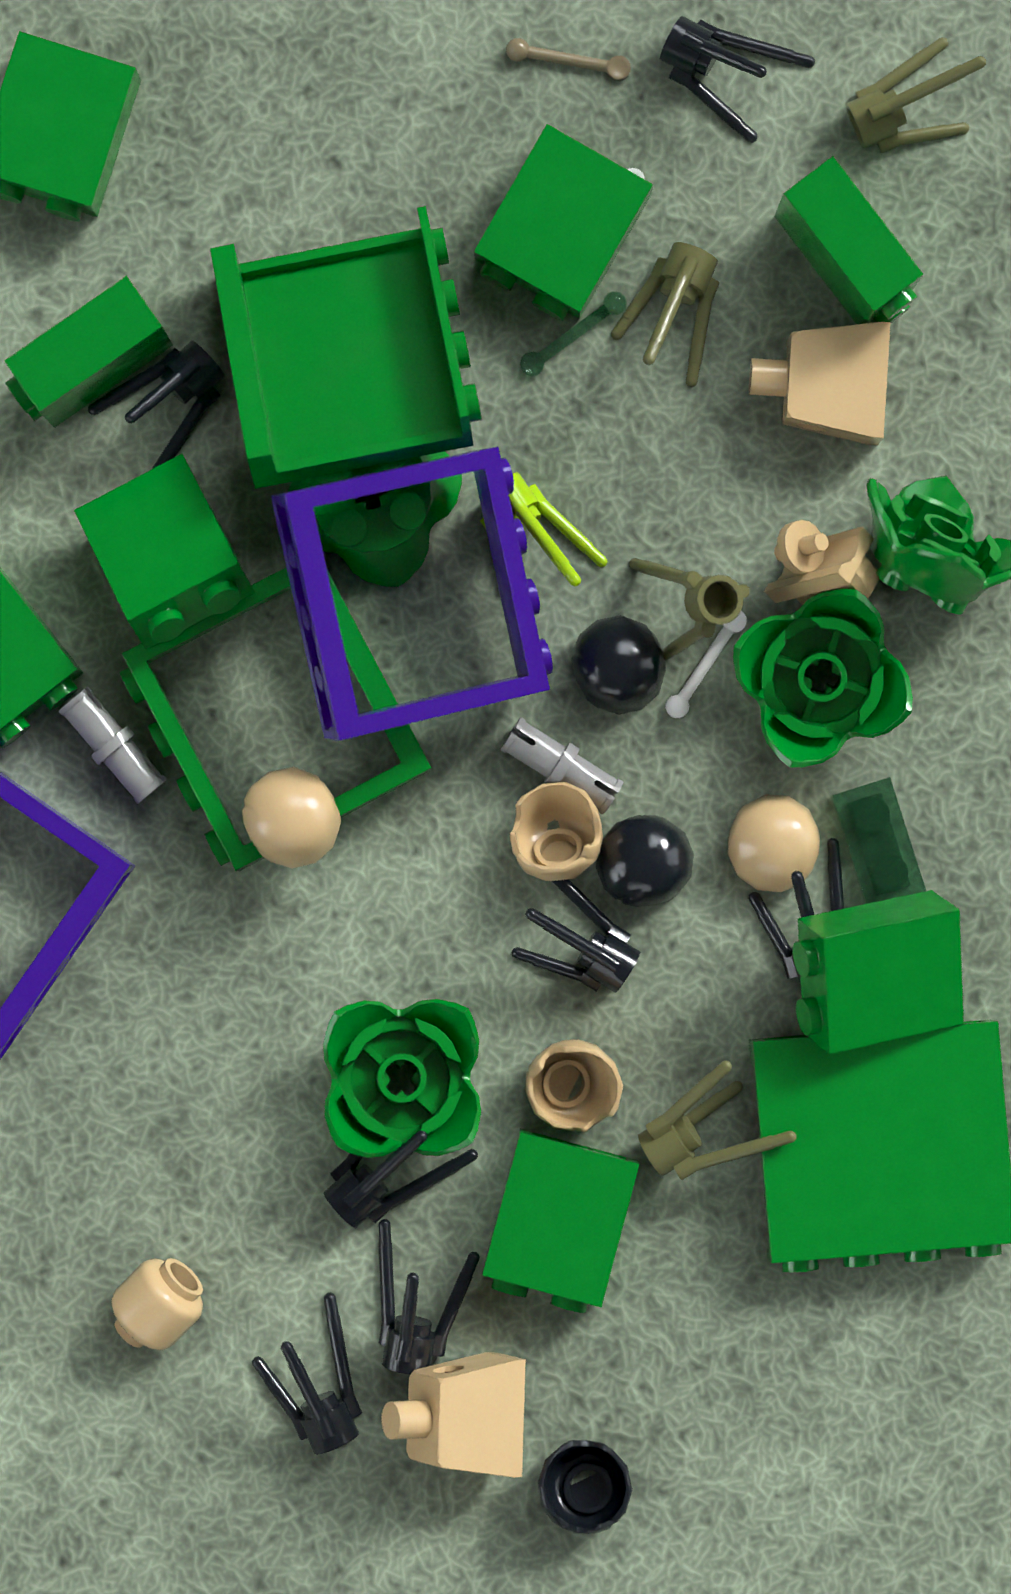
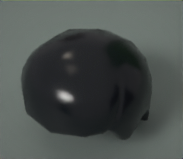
[571,615,666,715]
[596,815,694,907]
[537,1440,633,1534]

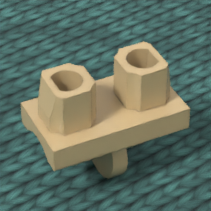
[764,520,879,605]

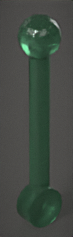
[520,291,627,377]

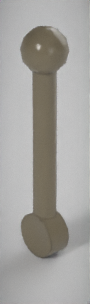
[506,38,631,81]

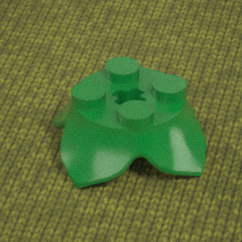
[287,452,462,587]
[866,475,1011,615]
[733,588,913,768]
[323,999,481,1158]

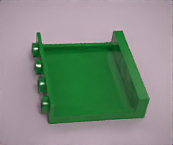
[210,206,482,489]
[749,1019,1011,1272]

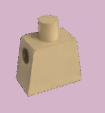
[749,322,891,445]
[382,1352,526,1478]

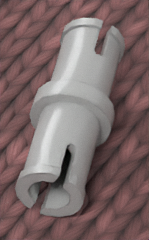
[58,686,167,805]
[500,717,623,815]

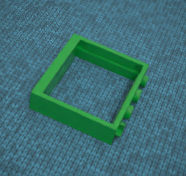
[119,567,432,871]

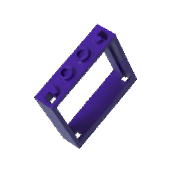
[271,447,553,741]
[0,772,135,1060]

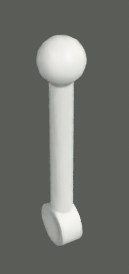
[666,611,747,718]

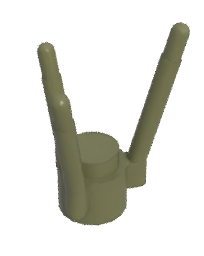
[846,37,986,154]
[611,242,720,387]
[629,558,750,659]
[638,1061,796,1180]

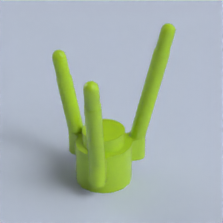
[479,472,608,587]

